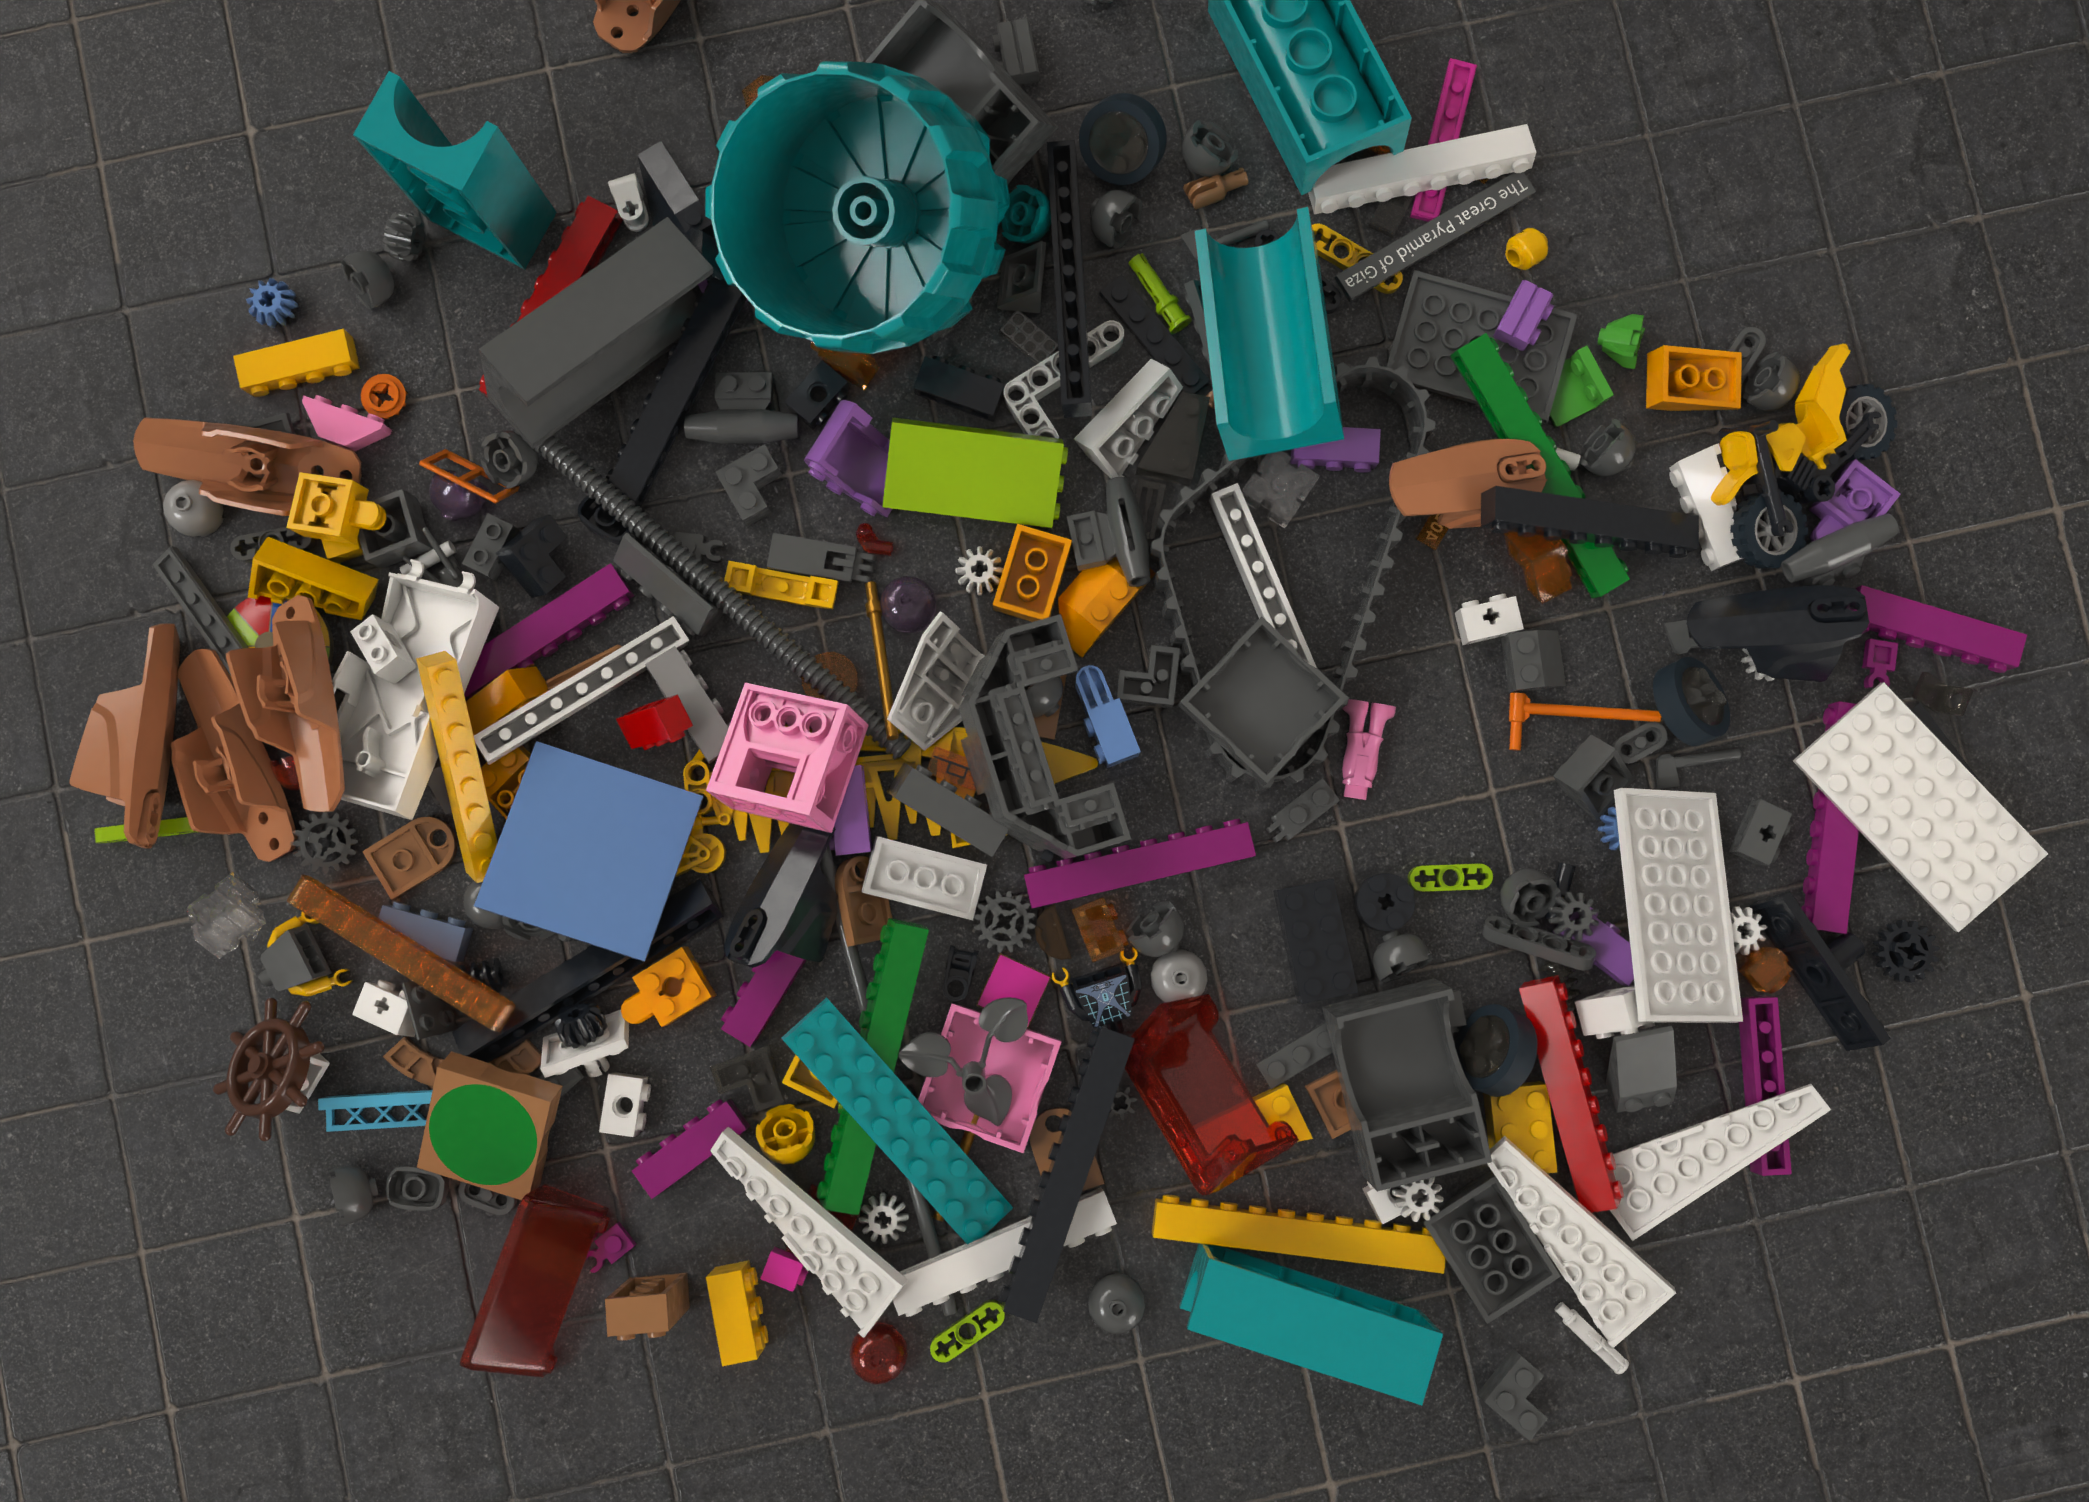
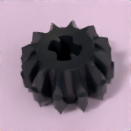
[555,1001,608,1049]

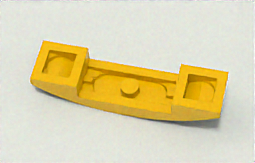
[724,561,839,609]

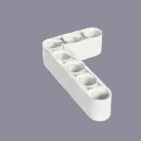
[1004,320,1124,438]

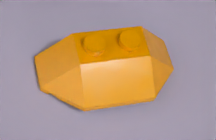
[1058,557,1156,658]

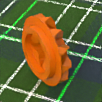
[361,374,407,419]

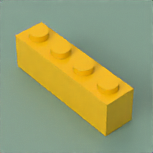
[233,329,360,397]

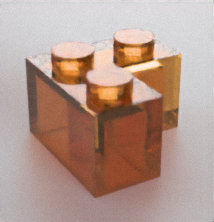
[1504,531,1572,604]

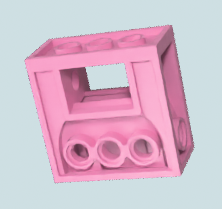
[706,683,869,833]

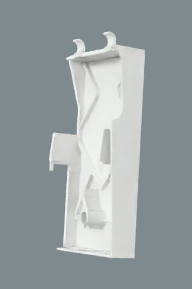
[332,559,499,820]

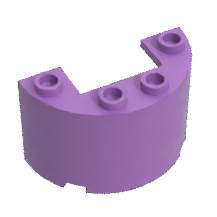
[804,400,892,517]

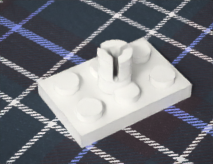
[540,1010,629,1078]

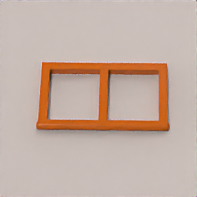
[419,449,520,504]

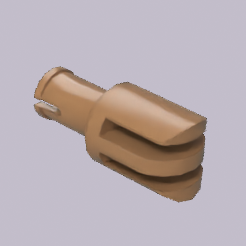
[1183,168,1248,210]

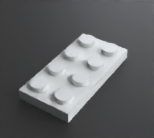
[861,836,987,920]

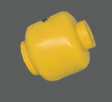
[1505,228,1548,270]

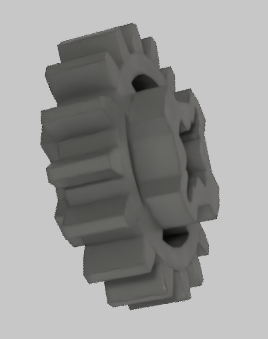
[290,812,358,874]
[974,891,1035,953]

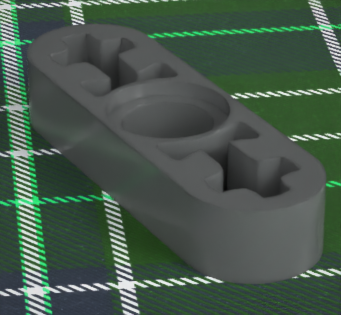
[230,527,317,563]

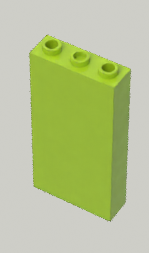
[882,417,1068,528]

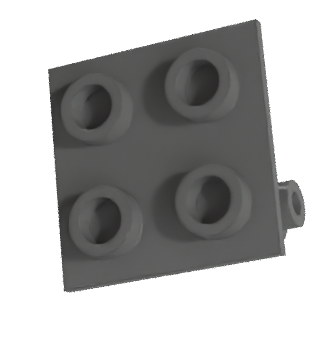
[402,976,457,1040]

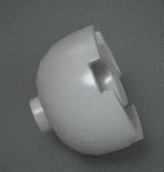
[163,480,225,537]
[1150,949,1208,1006]

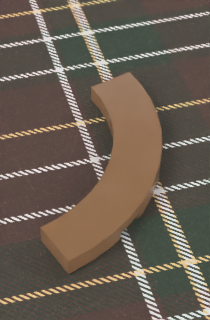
[383,1036,542,1088]

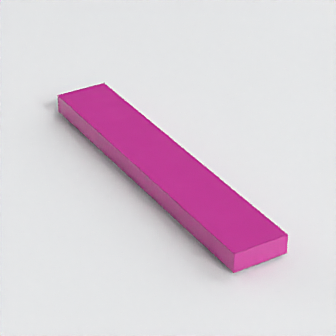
[1410,58,1477,222]

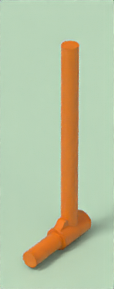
[1509,693,1661,751]

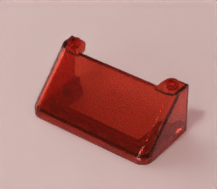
[1125,994,1299,1195]
[460,1184,610,1378]

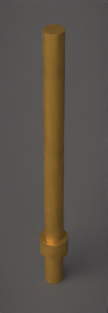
[865,581,899,740]

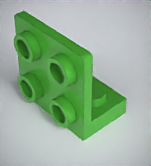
[1549,346,1614,427]

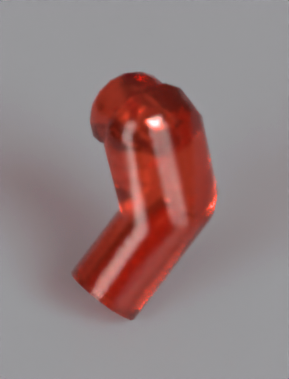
[856,523,893,556]

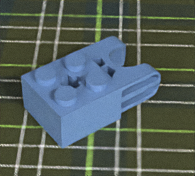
[1075,665,1141,769]

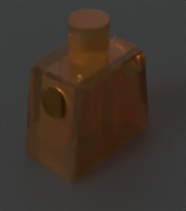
[810,341,879,391]

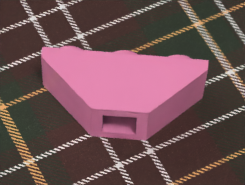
[302,395,392,451]

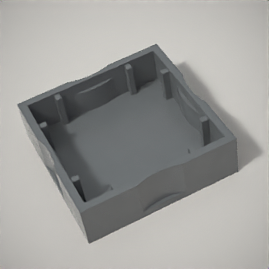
[1178,616,1348,786]

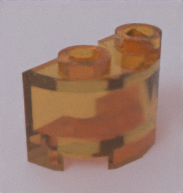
[1072,897,1129,962]

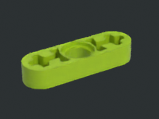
[1408,864,1493,892]
[930,1300,1005,1363]

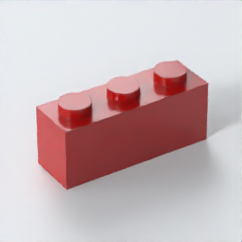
[616,694,693,750]

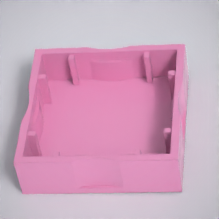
[918,1003,1061,1153]

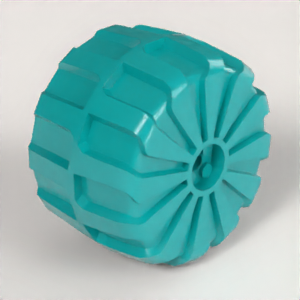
[705,61,1010,354]

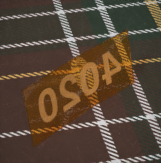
[1416,514,1449,551]

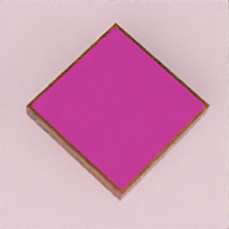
[976,953,1052,1029]

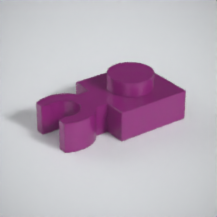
[1862,639,1898,689]
[581,1222,637,1273]

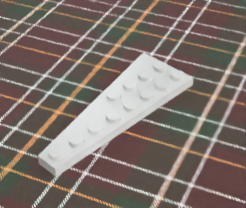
[1610,1084,1831,1241]
[710,1127,908,1338]
[1487,1136,1676,1348]

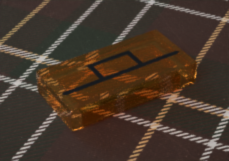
[927,746,976,792]

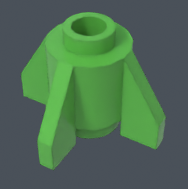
[1598,314,1645,369]

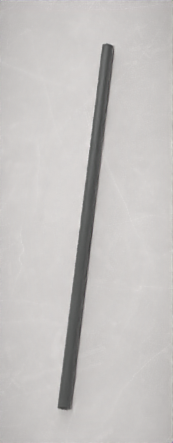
[820,845,958,1316]

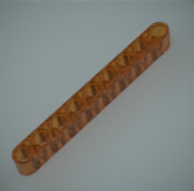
[287,874,516,1032]

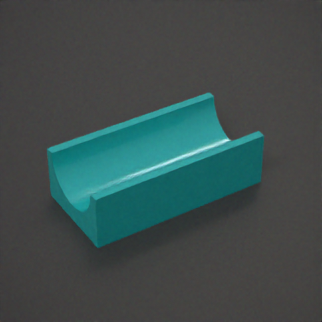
[1208,0,1412,196]
[353,71,557,270]
[1195,207,1344,461]
[1179,1243,1443,1406]

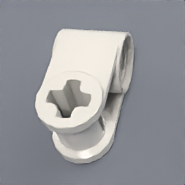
[608,173,649,232]

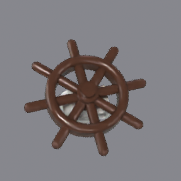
[213,998,330,1141]

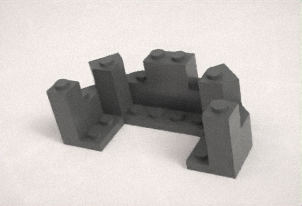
[959,614,1131,859]

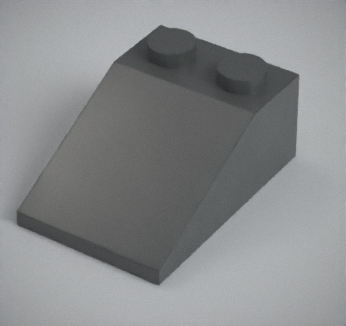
[1605,1026,1677,1113]

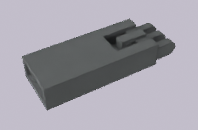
[767,533,876,585]

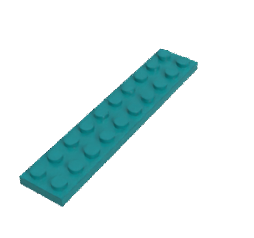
[781,997,1013,1245]

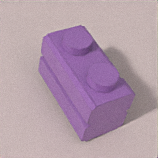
[1493,280,1554,351]

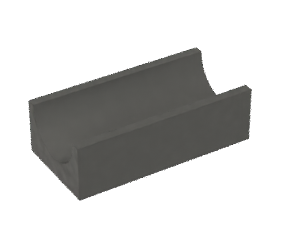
[479,217,714,449]

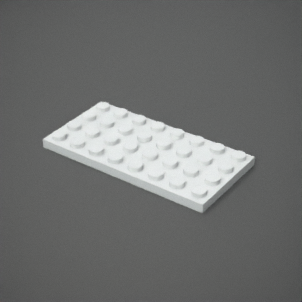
[1793,682,2048,932]
[1614,788,1743,1023]

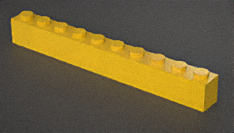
[1152,1195,1446,1274]

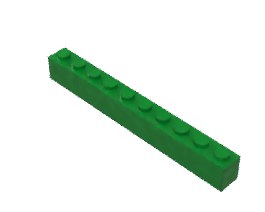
[1450,333,1630,598]
[817,918,929,1215]

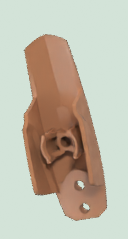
[133,417,362,516]
[226,595,345,812]
[70,623,180,849]
[171,649,298,862]

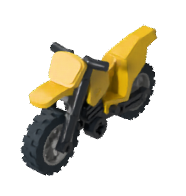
[1711,344,1897,569]

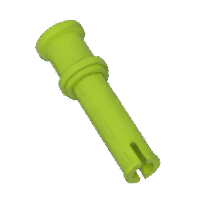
[1128,253,1192,334]

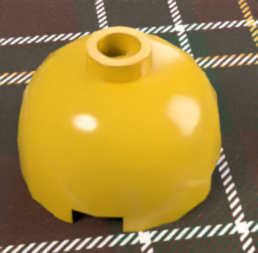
[756,1104,815,1165]

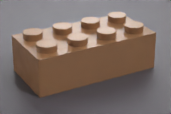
[605,1273,690,1340]

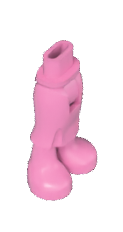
[1342,699,1396,800]

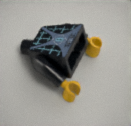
[1052,947,1142,1033]

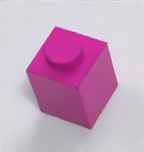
[760,1247,808,1292]

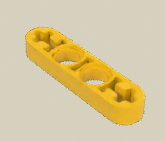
[1312,223,1403,294]

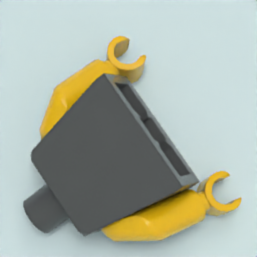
[259,905,353,997]

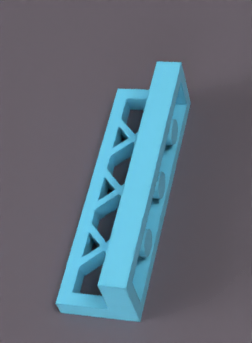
[318,1090,433,1132]

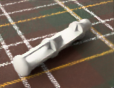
[1554,1302,1629,1374]

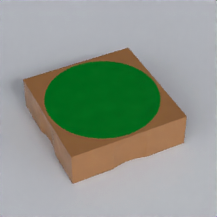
[417,1051,563,1202]

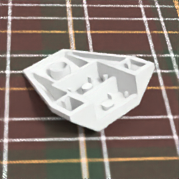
[887,612,985,751]

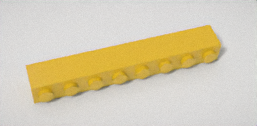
[416,651,498,883]

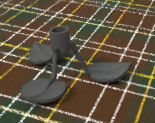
[898,997,1028,1126]

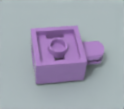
[1808,459,1901,542]

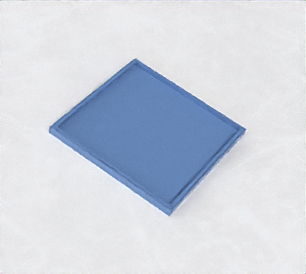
[474,741,703,962]

